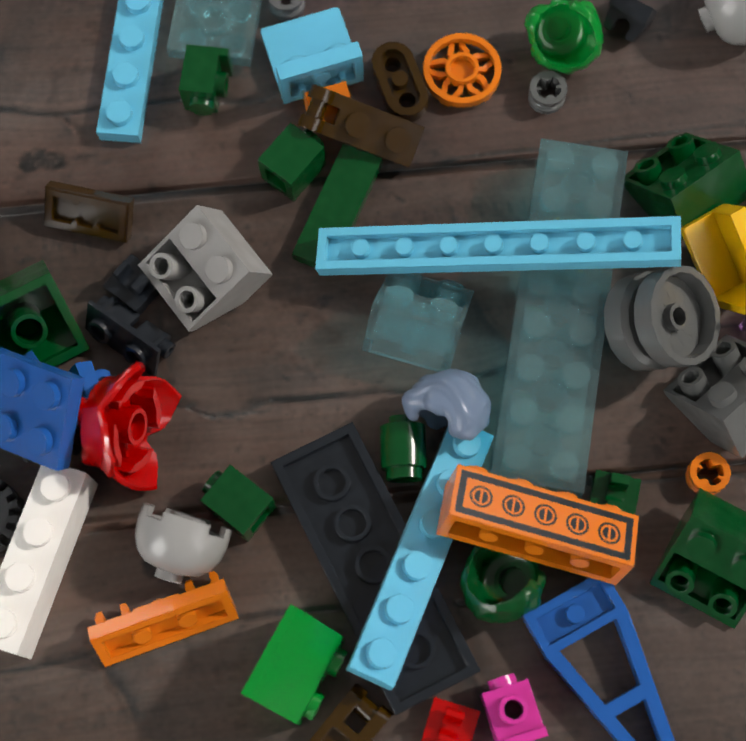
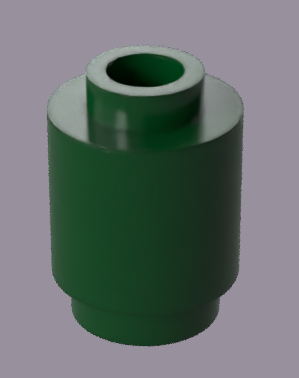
[380,414,427,483]

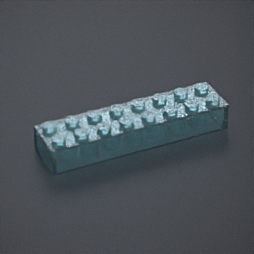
[489,138,628,499]

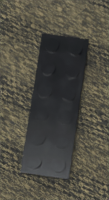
[271,422,481,716]

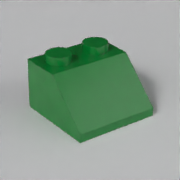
[241,604,348,726]

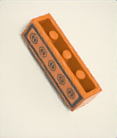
[436,464,639,585]

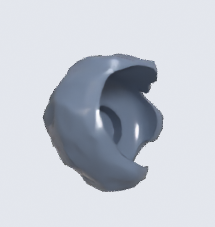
[401,369,491,441]

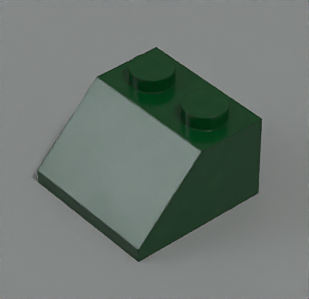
[0,260,90,367]

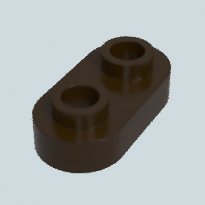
[372,42,428,122]

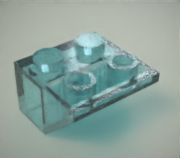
[362,273,474,372]

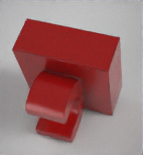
[421,697,480,741]

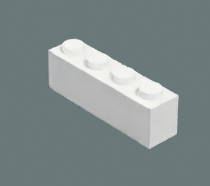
[0,465,98,659]

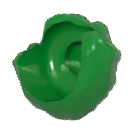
[524,0,603,75]

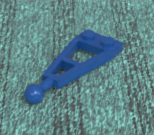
[521,578,675,741]

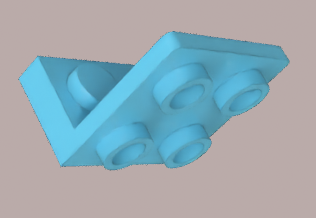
[261,7,364,104]

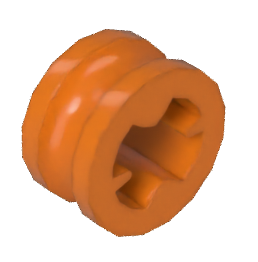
[685,452,731,495]

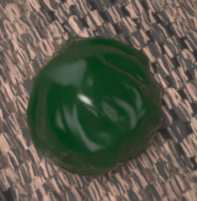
[460,546,546,623]

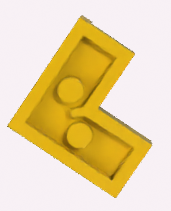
[681,204,746,315]

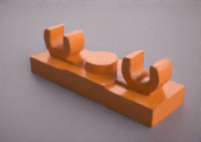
[87,571,239,667]

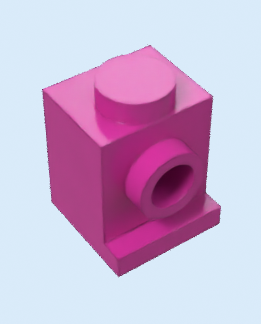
[480,673,548,741]

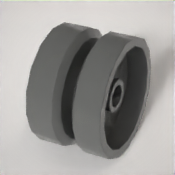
[604,265,721,371]

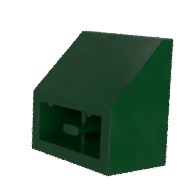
[620,132,746,240]
[650,488,746,629]

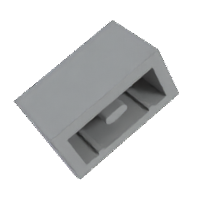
[138,205,273,331]

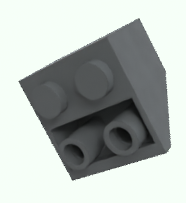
[663,334,746,459]

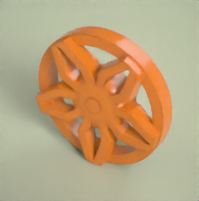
[423,33,501,108]

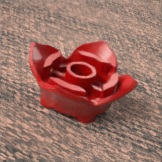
[77,362,182,491]

